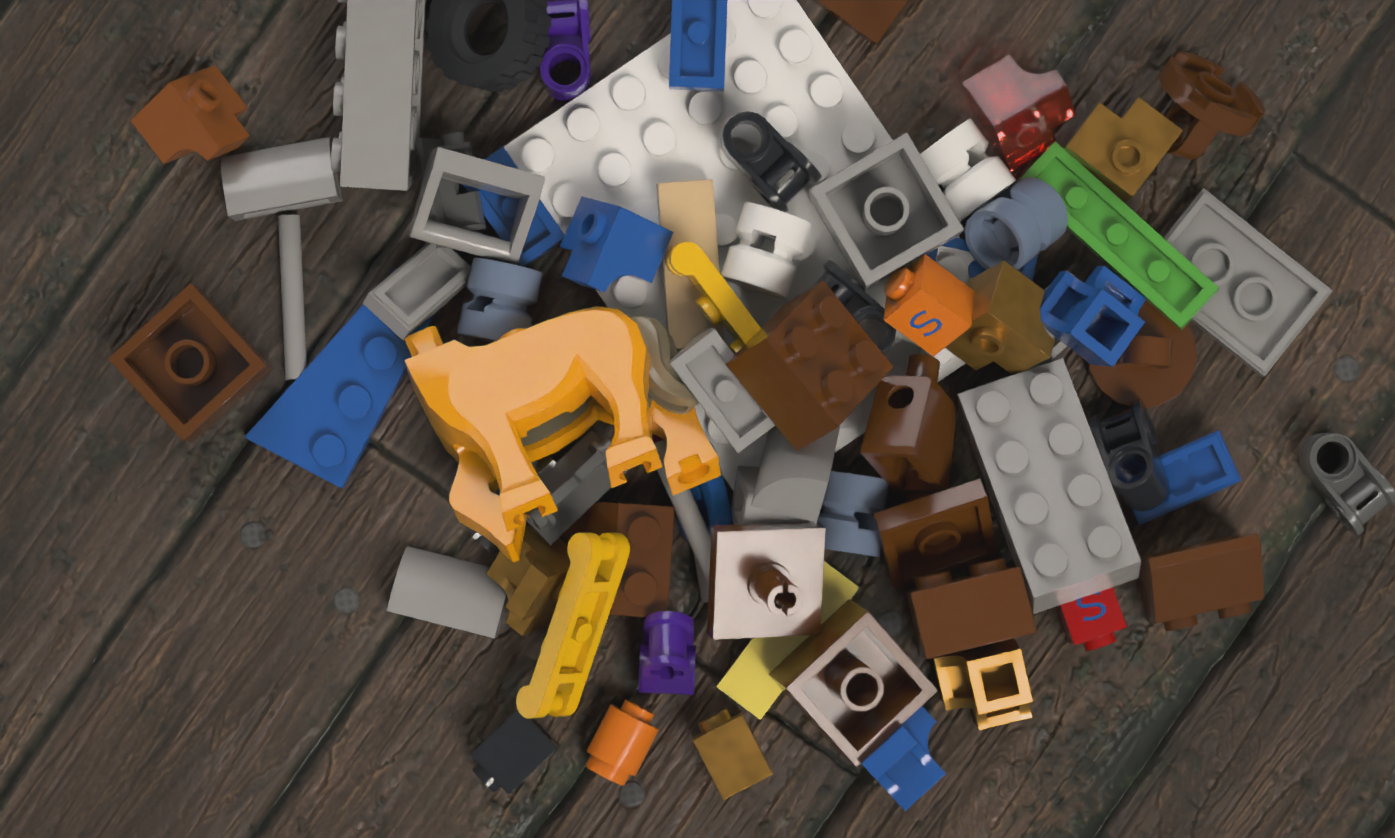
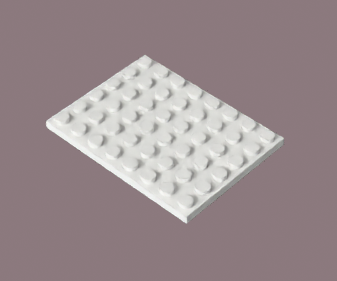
[504,0,975,492]

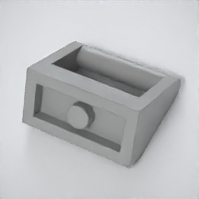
[409,147,545,265]
[668,327,775,453]

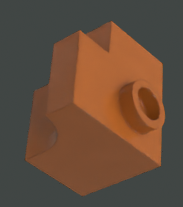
[130,65,250,164]

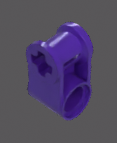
[540,0,591,102]
[639,611,696,695]

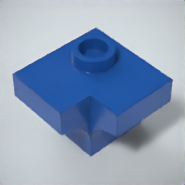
[560,196,674,292]
[1040,266,1146,367]
[861,706,946,811]

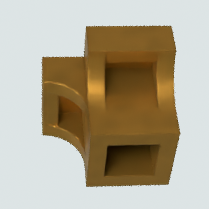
[1064,97,1183,203]
[945,261,1055,375]
[486,525,571,636]
[933,638,1033,730]

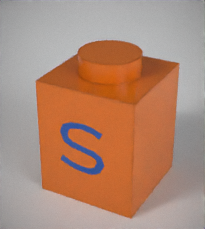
[884,254,974,357]

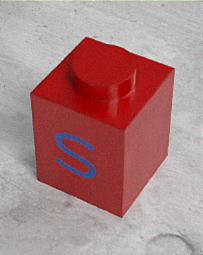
[1056,587,1127,652]

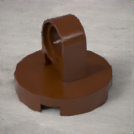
[1159,52,1265,160]
[1086,300,1197,408]

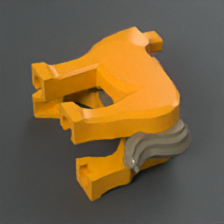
[404,306,721,563]

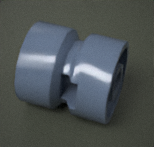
[965,177,1068,270]
[457,258,543,343]
[817,471,890,557]

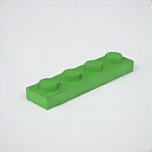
[1020,141,1219,331]

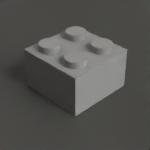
[808,133,964,290]

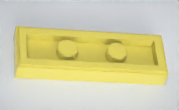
[716,561,860,720]

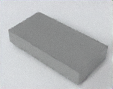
[363,242,471,340]

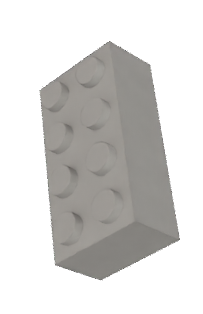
[331,0,426,191]
[958,358,1141,614]

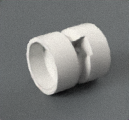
[920,118,1016,222]
[721,202,812,299]

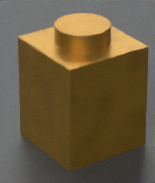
[693,709,773,800]

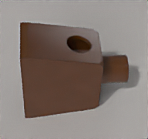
[861,354,956,494]

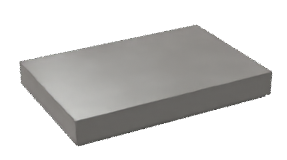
[1163,188,1333,377]

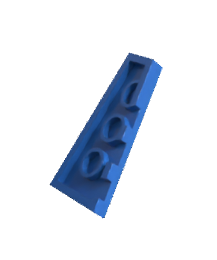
[244,268,438,489]

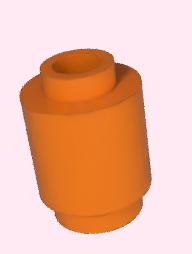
[585,699,659,786]

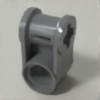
[1298,433,1395,537]

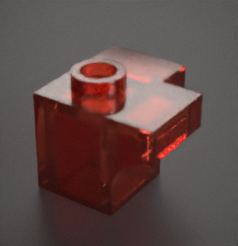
[962,54,1076,172]

